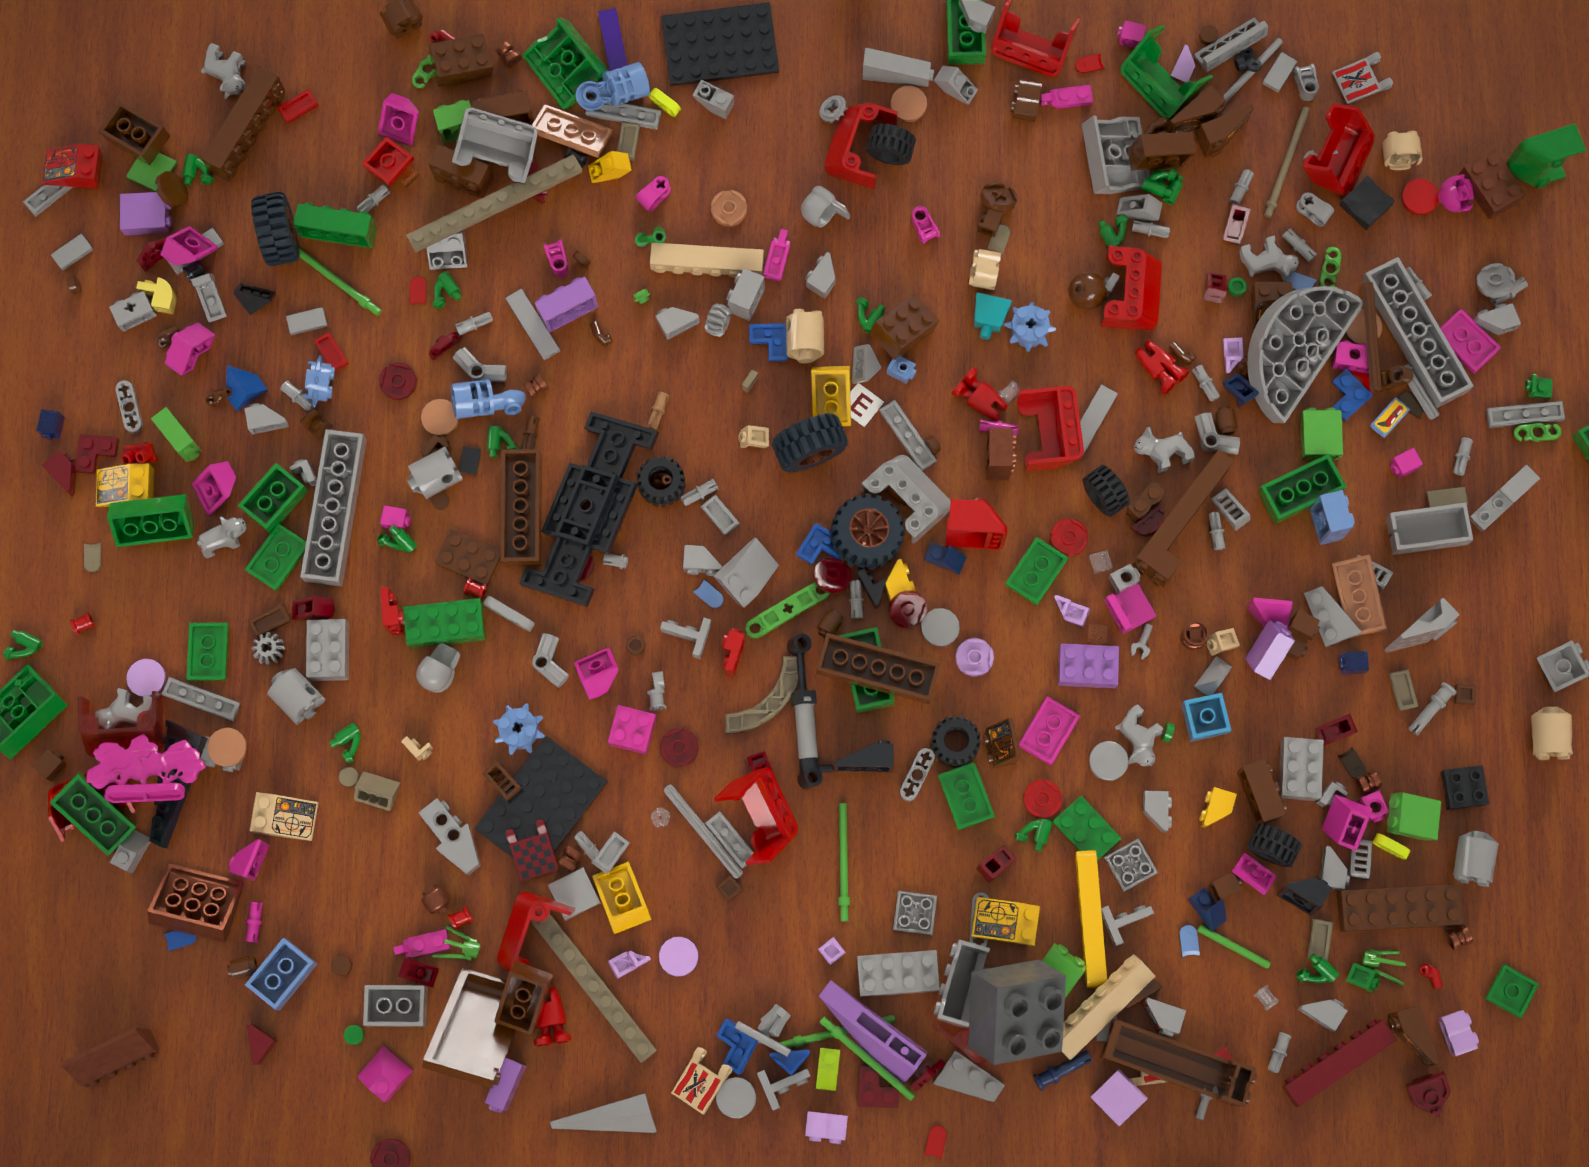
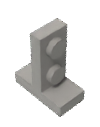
[191,273,227,323]
[660,618,712,660]
[1101,904,1154,947]
[757,1069,811,1111]

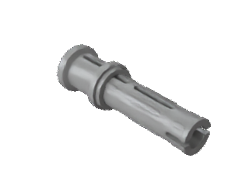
[1408,682,1457,736]

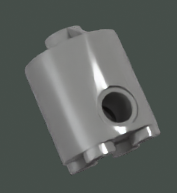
[407,446,463,499]
[267,668,326,725]
[1452,831,1499,887]

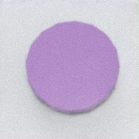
[955,638,994,677]
[126,659,166,697]
[659,937,698,977]

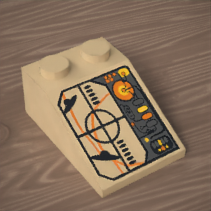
[250,792,318,841]

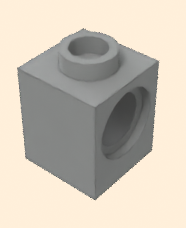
[1108,564,1140,594]

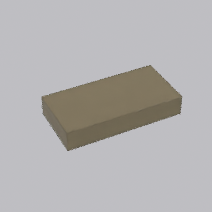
[617,122,640,161]
[1426,487,1468,508]
[1388,669,1419,712]
[1307,919,1333,961]

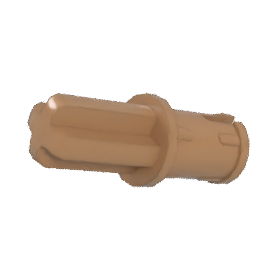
[648,392,670,429]

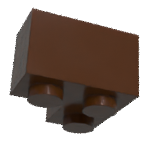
[1286,610,1320,661]

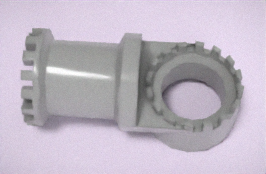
[647,671,667,711]

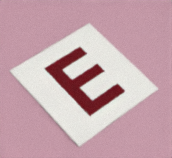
[851,383,884,427]

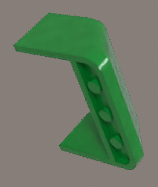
[1121,25,1213,118]
[1506,123,1586,189]

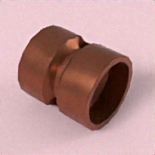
[1180,620,1209,650]

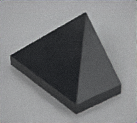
[234,283,276,315]

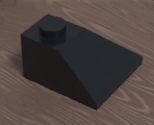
[1277,877,1332,916]

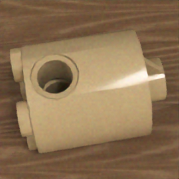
[786,309,824,364]
[1531,707,1573,760]

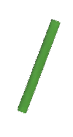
[1197,924,1271,969]

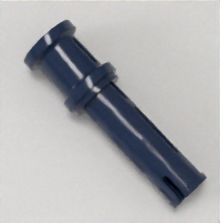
[1032,1050,1092,1091]

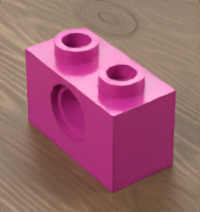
[1332,340,1369,374]

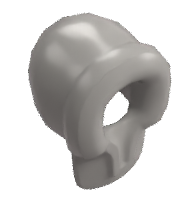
[801,186,850,228]
[416,644,460,693]

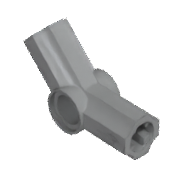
[453,347,507,383]

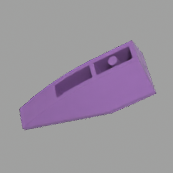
[819,980,927,1084]

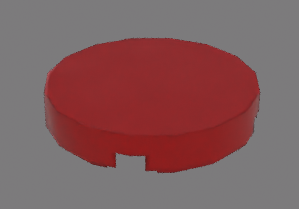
[1402,178,1439,215]
[1050,518,1088,557]
[1023,780,1062,819]

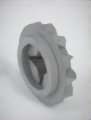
[819,95,847,123]

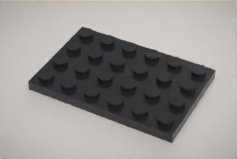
[661,2,779,86]
[474,736,608,859]

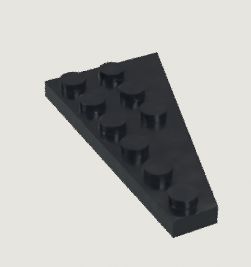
[149,720,208,848]

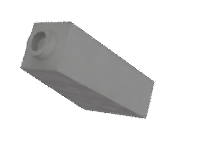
[863,48,934,87]

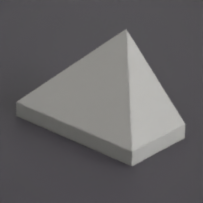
[852,344,882,384]
[1194,656,1232,696]

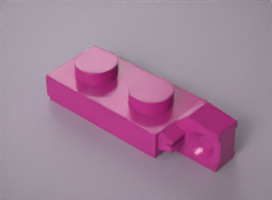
[1040,85,1093,109]
[763,229,790,282]
[393,929,451,958]

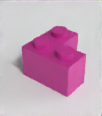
[165,322,215,376]

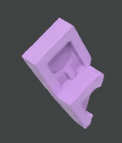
[1171,44,1195,82]
[1222,337,1243,373]
[1054,595,1090,627]
[608,951,651,979]

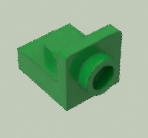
[1525,374,1553,399]
[1346,963,1380,994]

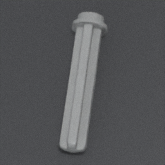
[1400,364,1439,420]

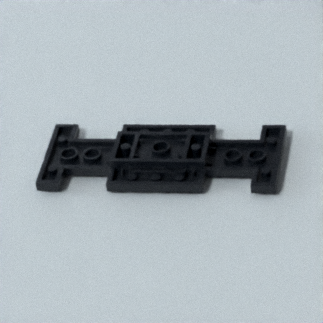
[519,411,659,607]

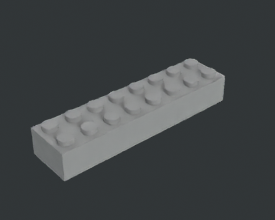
[1361,257,1474,408]
[300,429,367,586]

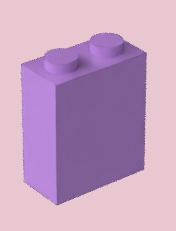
[120,192,172,236]
[1245,620,1295,680]
[484,1058,526,1113]

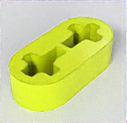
[649,88,681,117]
[1372,833,1410,860]

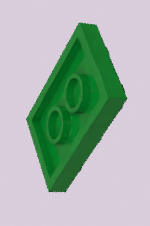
[244,523,306,592]
[1005,537,1068,606]
[187,623,229,681]
[938,762,995,831]
[1053,796,1122,861]

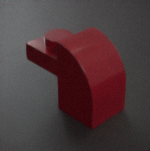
[976,845,1016,883]

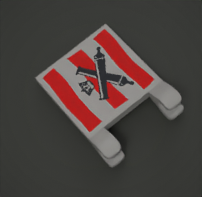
[1332,52,1393,105]

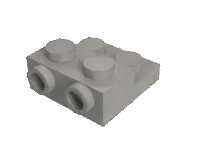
[1537,640,1589,692]

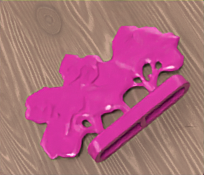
[86,734,206,803]

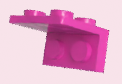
[1104,584,1156,634]

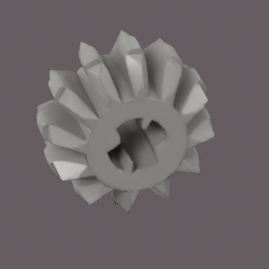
[705,303,732,337]
[252,632,285,665]

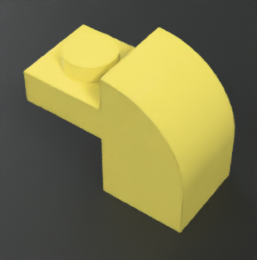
[136,277,177,314]

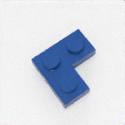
[749,323,788,362]
[1332,369,1373,422]
[796,523,840,565]
[716,1018,758,1074]

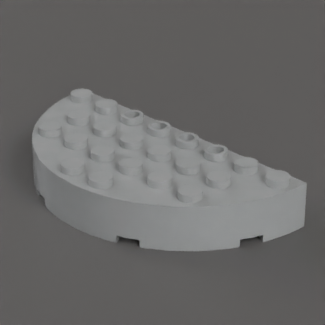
[1247,286,1363,423]

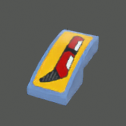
[1370,397,1410,438]

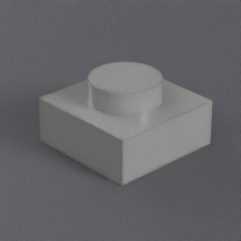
[1104,273,1120,297]

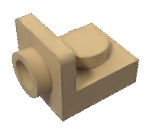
[738,425,769,448]
[1206,628,1240,656]
[401,736,433,761]

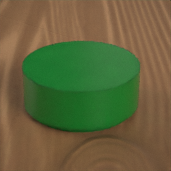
[1227,277,1247,297]
[1161,722,1175,742]
[344,1025,365,1045]

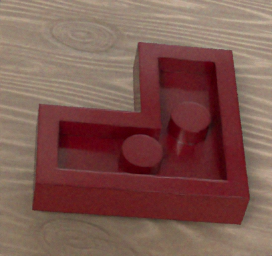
[74,434,119,474]
[858,1066,899,1108]

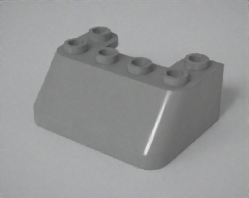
[452,108,538,183]
[861,455,950,545]
[933,939,990,1029]

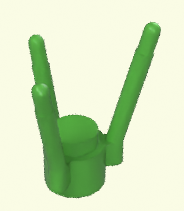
[432,925,481,961]
[1362,949,1406,986]

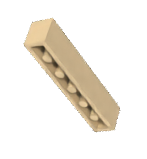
[650,243,764,278]
[1062,954,1156,1060]

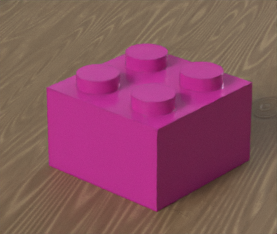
[608,705,657,755]

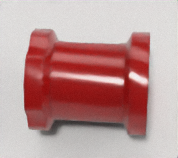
[463,578,487,600]
[70,612,95,635]
[448,906,474,930]

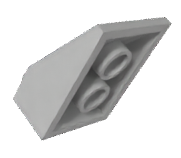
[713,537,779,608]

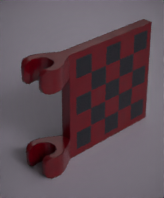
[506,819,559,882]

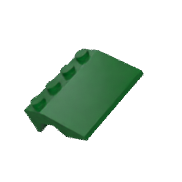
[522,17,608,110]
[0,664,68,760]

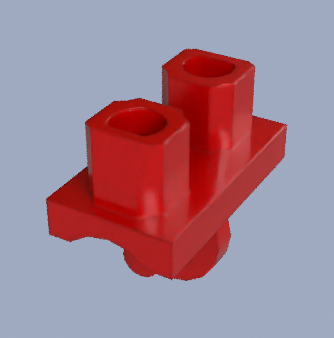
[121,442,159,465]

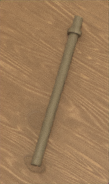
[1264,106,1310,218]

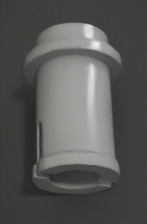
[603,553,628,569]

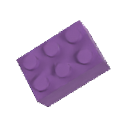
[535,277,598,333]
[1058,644,1119,689]

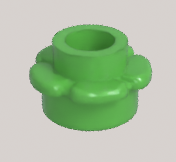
[633,289,651,304]

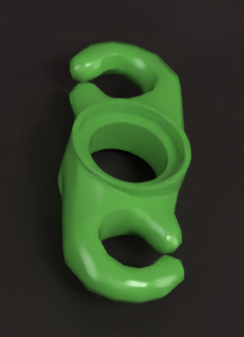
[412,55,435,89]
[1319,247,1342,287]
[1514,423,1561,442]

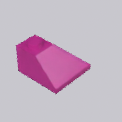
[378,93,419,146]
[161,226,218,265]
[192,461,236,516]
[1247,598,1293,629]
[574,647,619,700]
[229,839,270,881]
[357,1045,414,1102]

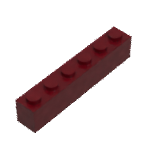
[1282,1019,1397,1107]

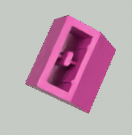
[1322,794,1372,851]

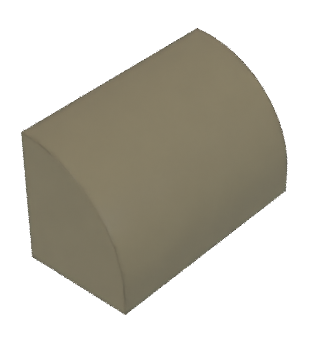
[354,771,400,811]

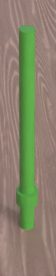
[299,248,382,316]
[838,803,850,922]
[778,1014,896,1048]
[819,1016,916,1101]

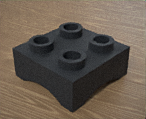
[1339,176,1395,230]
[1441,765,1489,810]

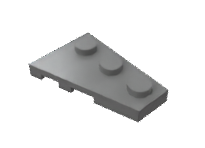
[1304,586,1363,647]
[933,1051,1005,1102]

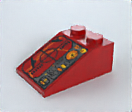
[41,144,103,189]

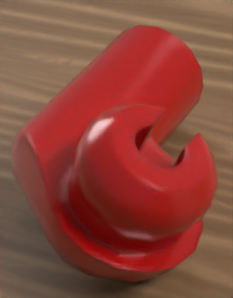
[429,30,456,43]
[1419,964,1443,989]

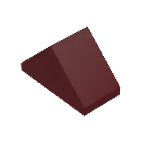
[247,1024,277,1065]

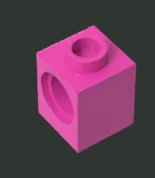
[1117,21,1146,48]
[1390,448,1423,479]
[380,505,411,532]
[1358,790,1389,823]

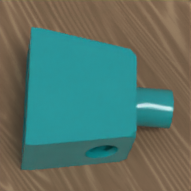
[974,292,1012,340]

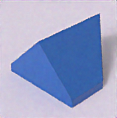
[226,365,268,411]
[770,1050,810,1076]

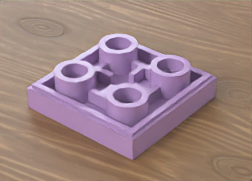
[1091,1069,1148,1126]

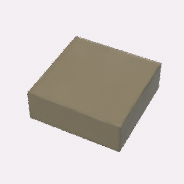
[742,370,758,393]

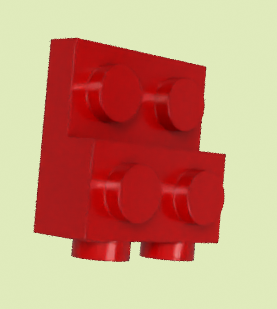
[362,137,415,186]
[380,587,405,635]
[722,628,746,678]

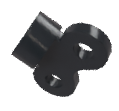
[1234,47,1262,72]

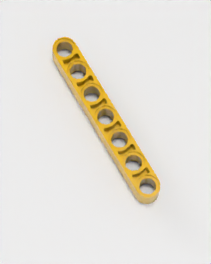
[1075,850,1107,989]

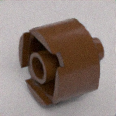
[380,0,423,38]

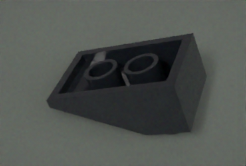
[834,740,894,772]

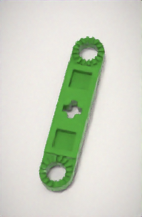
[746,582,830,639]

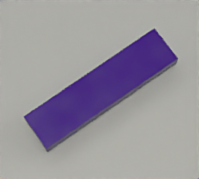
[598,8,627,71]

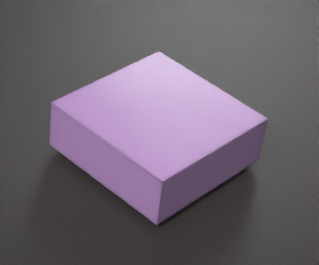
[818,937,846,965]

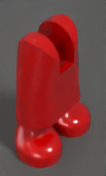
[1134,340,1190,395]
[951,367,1008,421]
[534,987,572,1046]

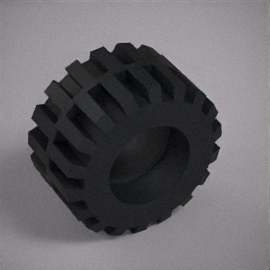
[866,124,916,165]
[637,455,686,507]
[1083,465,1130,517]
[931,715,981,767]
[1247,824,1302,867]

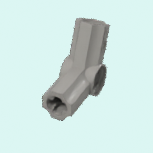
[1194,413,1240,455]
[532,633,569,688]

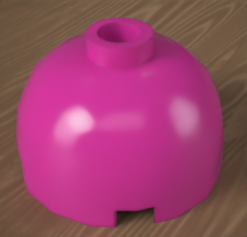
[1438,174,1474,213]

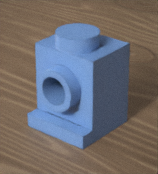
[887,356,917,384]

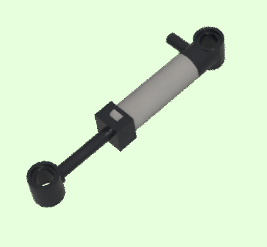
[787,633,834,789]

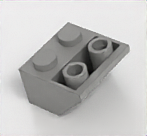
[427,230,467,270]

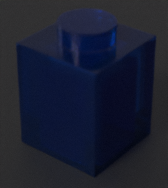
[36,409,65,440]
[1338,651,1369,675]

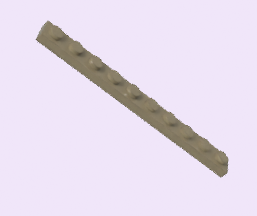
[406,155,582,253]
[530,914,657,1063]

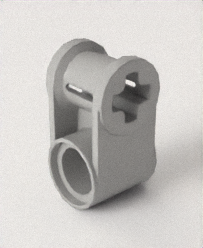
[1293,63,1319,101]
[1296,192,1334,227]

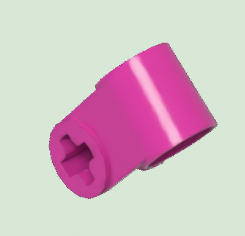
[636,176,671,212]
[911,206,940,245]
[543,239,569,278]

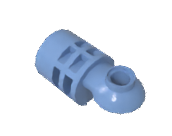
[576,62,650,111]
[450,379,526,419]

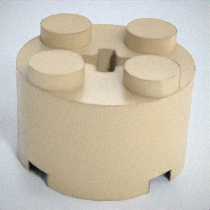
[1382,131,1423,170]
[969,249,1001,290]

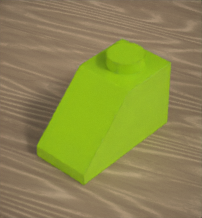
[816,1048,840,1091]

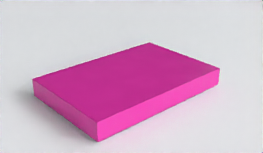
[1440,309,1502,374]
[1018,696,1080,766]

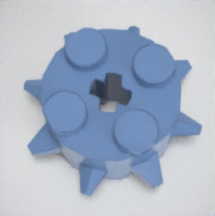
[1004,302,1056,352]
[304,355,335,407]
[493,703,545,755]

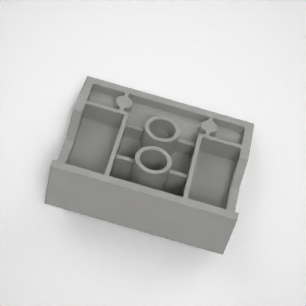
[1081,116,1150,194]
[1384,597,1460,653]

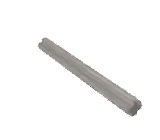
[664,784,743,879]

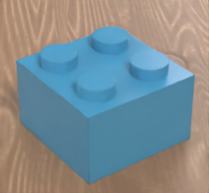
[1181,693,1231,742]

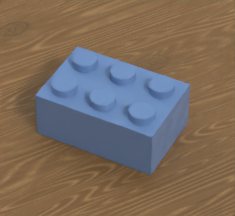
[1309,490,1355,545]
[245,938,318,1011]

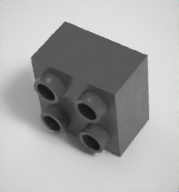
[968,960,1066,1065]

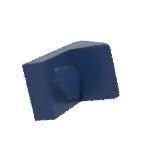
[1223,373,1259,407]
[924,542,967,575]
[1187,887,1227,932]

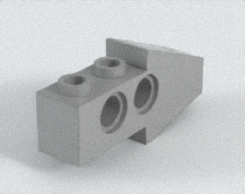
[1469,465,1540,532]
[419,798,481,875]

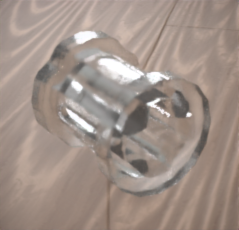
[997,380,1021,405]
[1253,984,1279,1011]

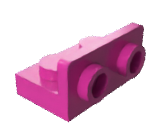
[1232,853,1277,895]

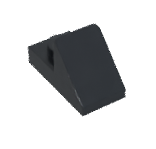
[857,569,887,609]

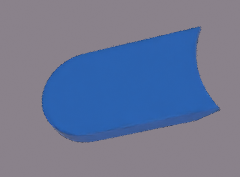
[164,931,197,951]

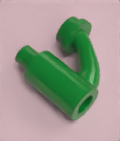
[182,154,214,186]
[1142,167,1178,197]
[1153,169,1184,205]
[1098,215,1129,248]
[635,226,666,247]
[432,271,462,309]
[855,297,886,334]
[487,426,520,458]
[377,525,417,553]
[3,630,43,661]
[329,722,361,763]
[1014,818,1053,852]
[1296,953,1339,983]

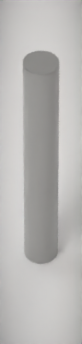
[735,1021,791,1057]

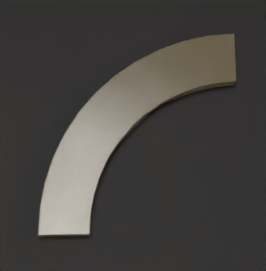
[726,656,798,734]

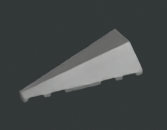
[550,1094,657,1133]

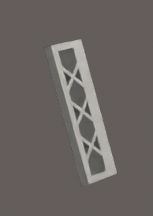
[1194,17,1268,73]

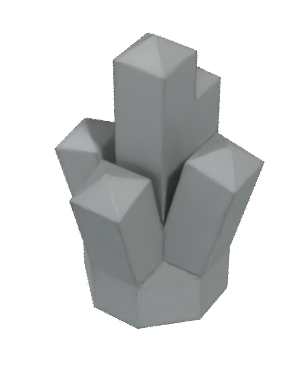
[757,1004,791,1043]

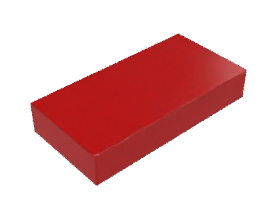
[277,89,319,124]
[313,332,349,372]

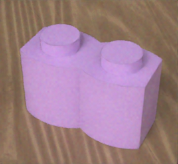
[1438,1010,1479,1056]
[805,1111,848,1144]

